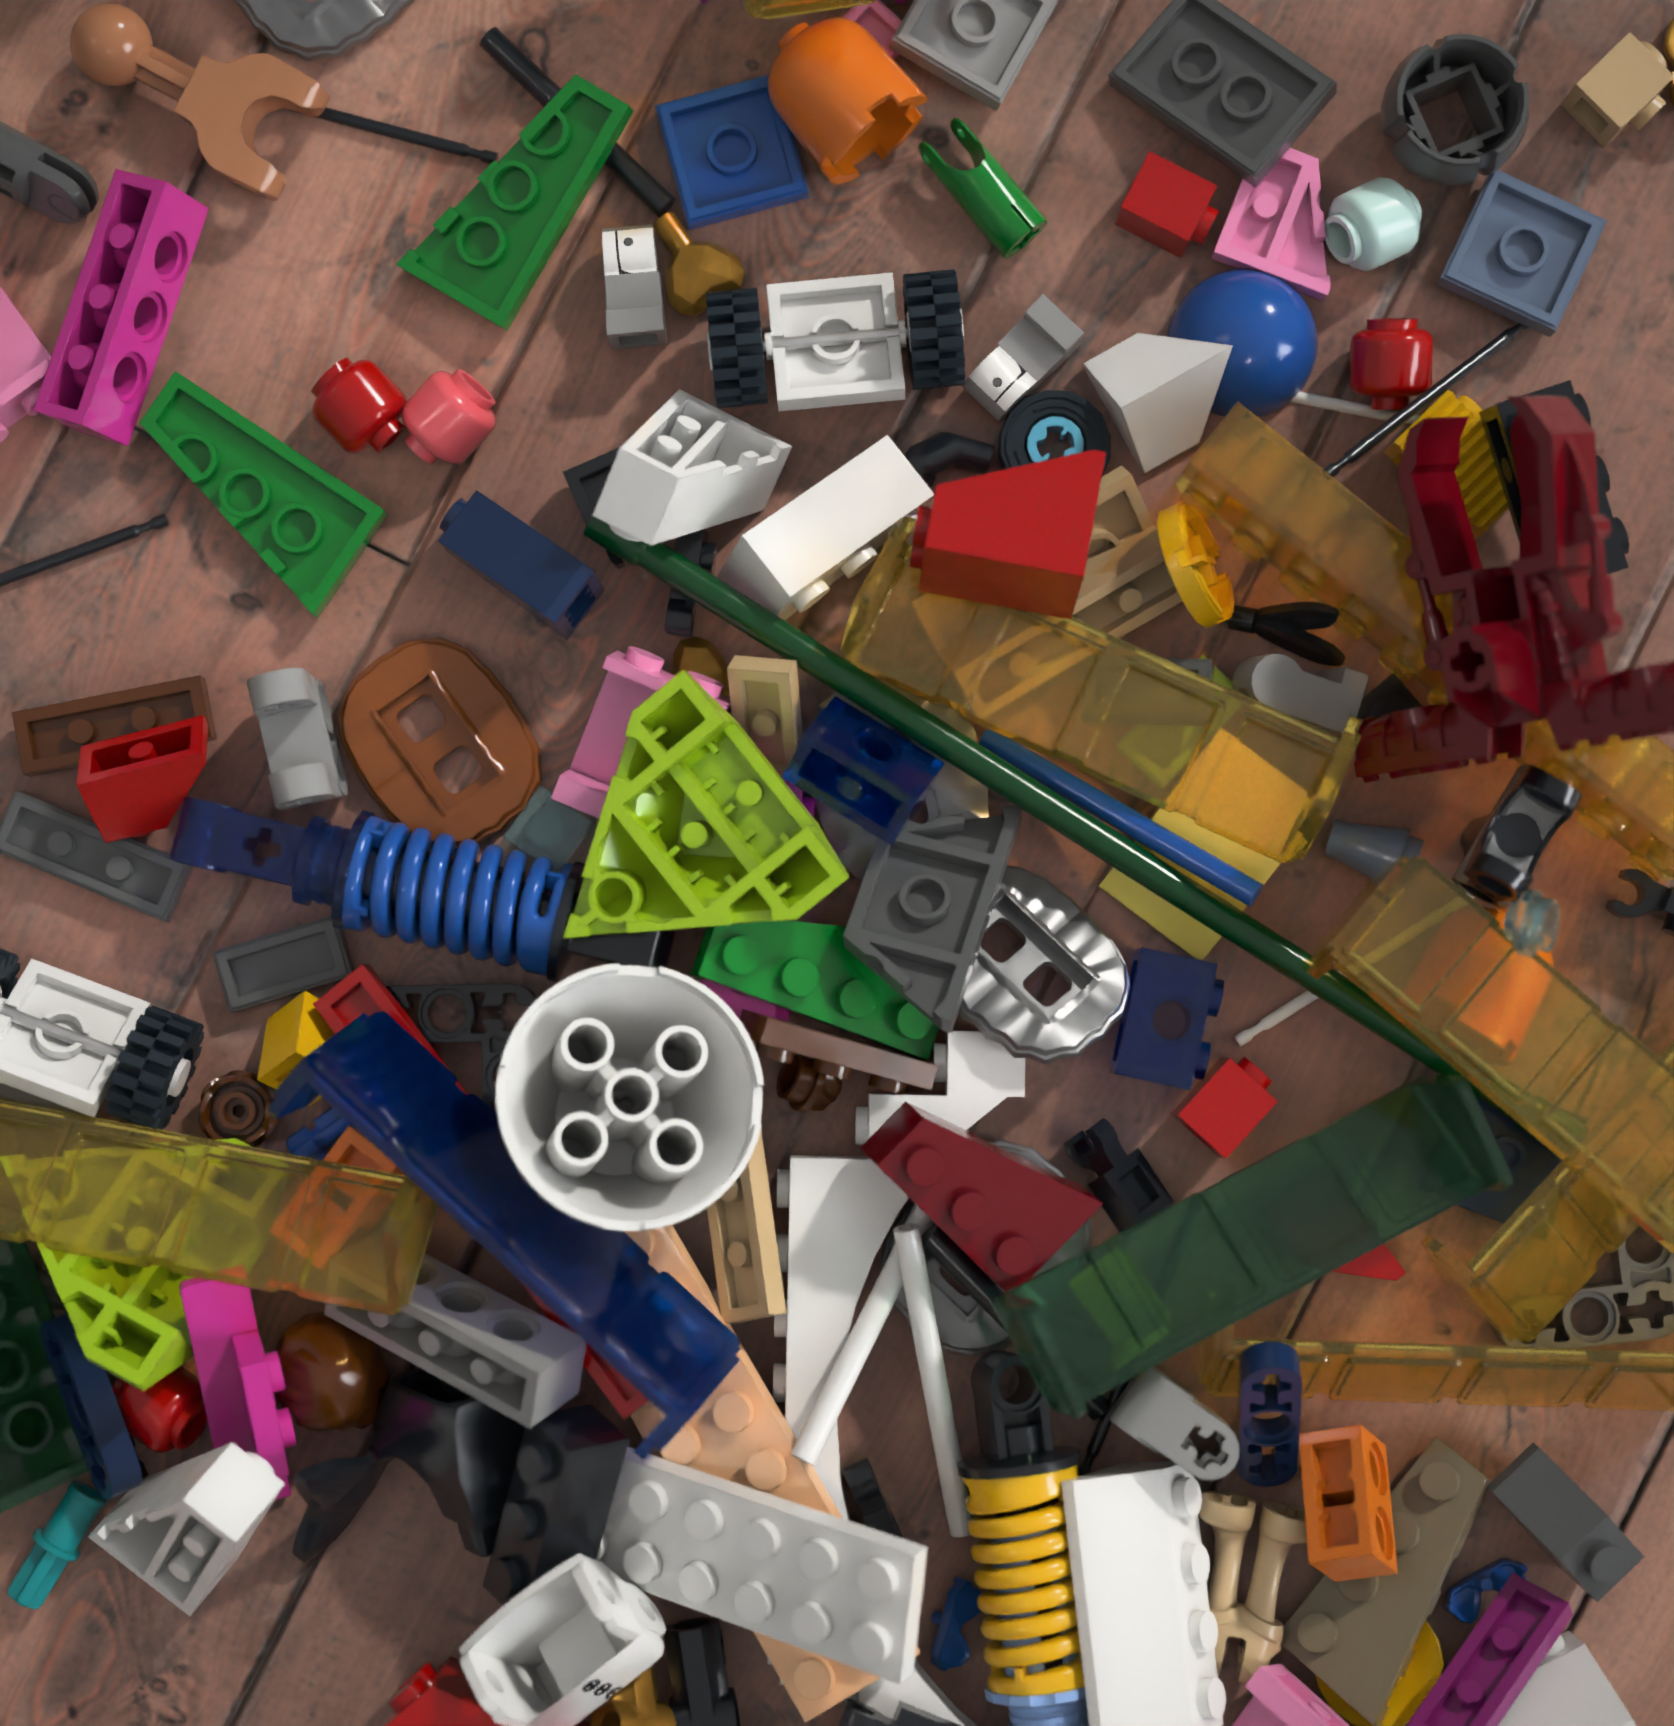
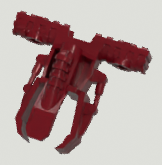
[1352,395,1674,783]

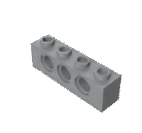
[324,1230,587,1429]

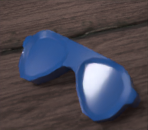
[1443,1558,1528,1624]
[930,1576,982,1671]

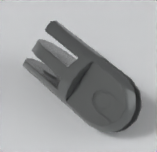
[0,121,99,224]

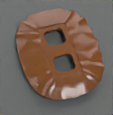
[338,637,542,850]

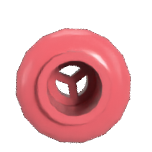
[401,369,496,465]

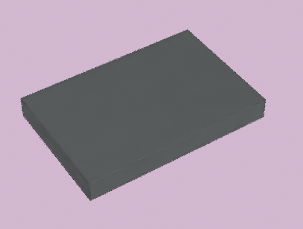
[1108,0,1337,188]

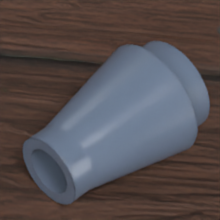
[1324,819,1424,890]

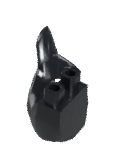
[293,1367,525,1563]

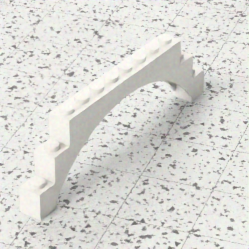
[768,1031,1025,1726]

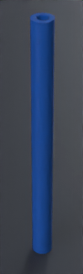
[979,727,1263,907]

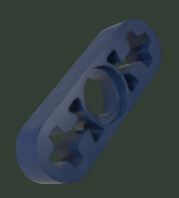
[40,1313,142,1500]
[1236,1341,1302,1487]

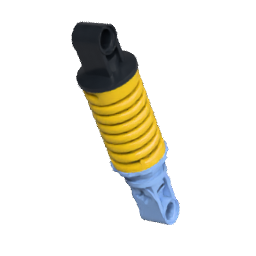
[957,1350,1089,1726]

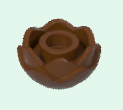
[199,1070,279,1147]

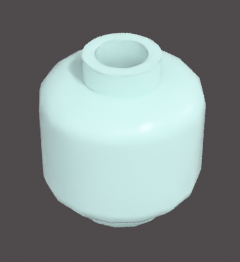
[1325,177,1422,271]

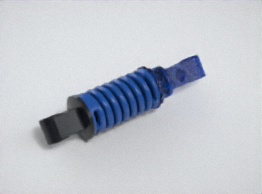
[169,797,676,982]

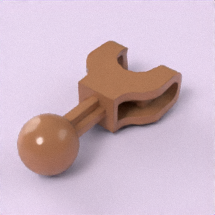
[70,3,331,201]

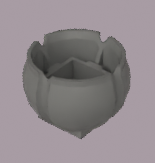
[1381,34,1529,185]

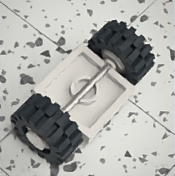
[706,269,965,412]
[0,948,204,1132]

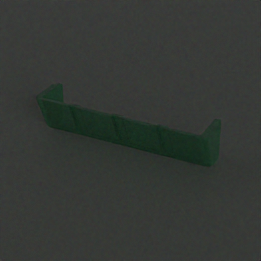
[992,1075,1514,1419]

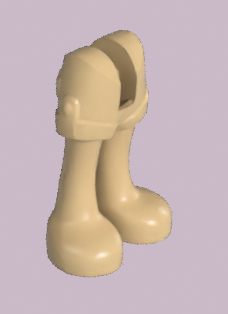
[1198,1491,1307,1684]

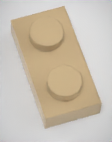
[727,655,806,781]

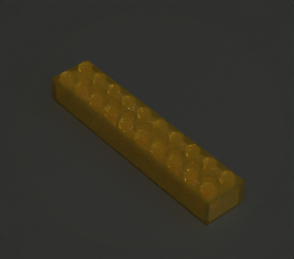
[1174,401,1674,882]

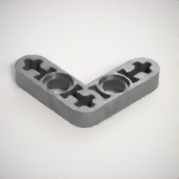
[1491,1151,1674,1354]

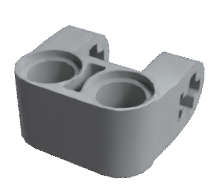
[246,668,348,810]
[1108,1360,1239,1480]

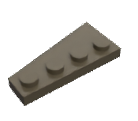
[1281,1437,1491,1726]

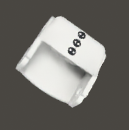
[459,1553,666,1726]

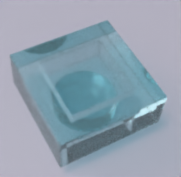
[504,785,594,873]

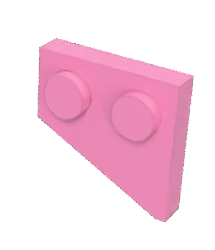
[1211,148,1331,302]

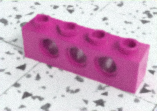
[33,169,209,446]

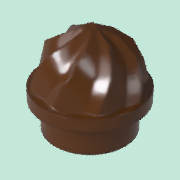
[776,1053,842,1112]

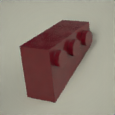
[860,1101,1103,1298]

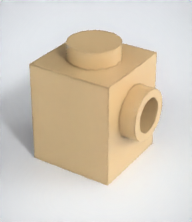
[1560,32,1674,148]

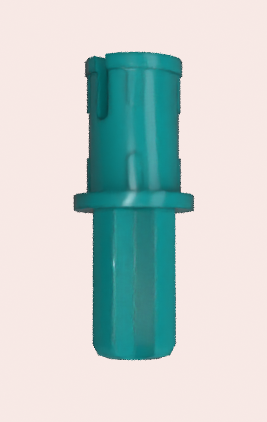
[7,1480,107,1610]

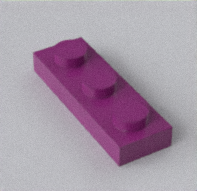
[1406,1573,1573,1726]

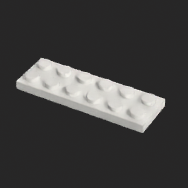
[596,1447,927,1684]

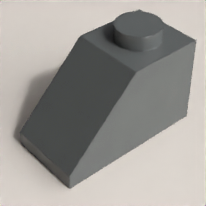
[1487,1442,1644,1602]

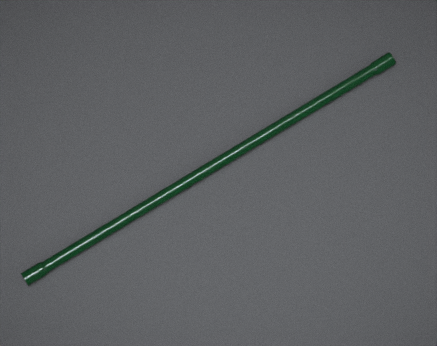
[583,516,1587,1158]

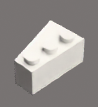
[592,389,792,546]
[717,435,935,620]
[88,1442,285,1616]

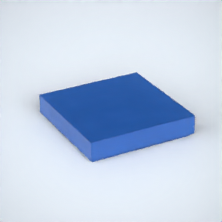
[655,75,809,230]

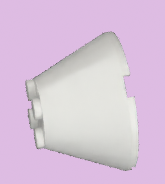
[496,963,764,1231]

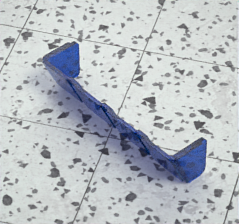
[267,1011,741,1460]

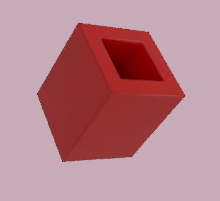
[1115,151,1219,258]
[1171,1057,1278,1159]

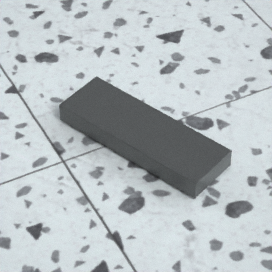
[0,790,195,923]

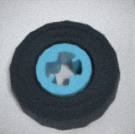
[998,390,1111,476]

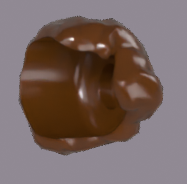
[274,1310,389,1432]

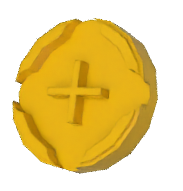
[1157,502,1235,629]

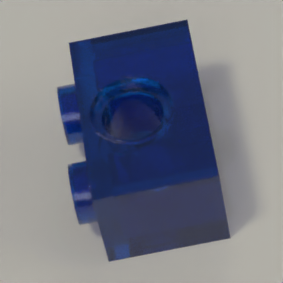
[782,696,945,846]
[1109,947,1224,1091]

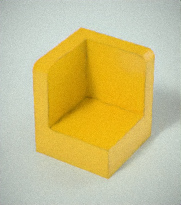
[257,991,351,1106]

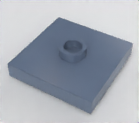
[1436,170,1607,337]

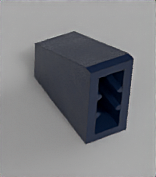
[438,490,605,640]

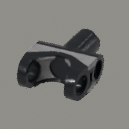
[1451,764,1583,908]

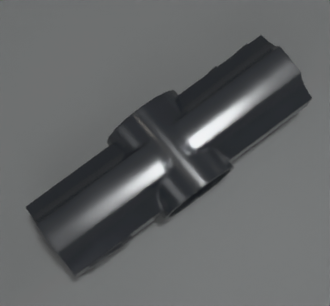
[664,1617,741,1726]

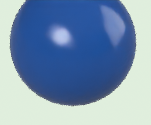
[1167,268,1318,419]

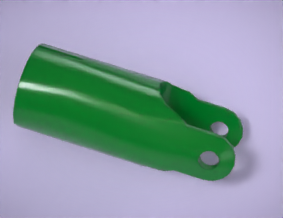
[918,118,1048,259]

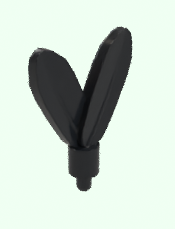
[1223,602,1346,666]

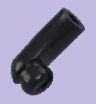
[904,432,995,488]

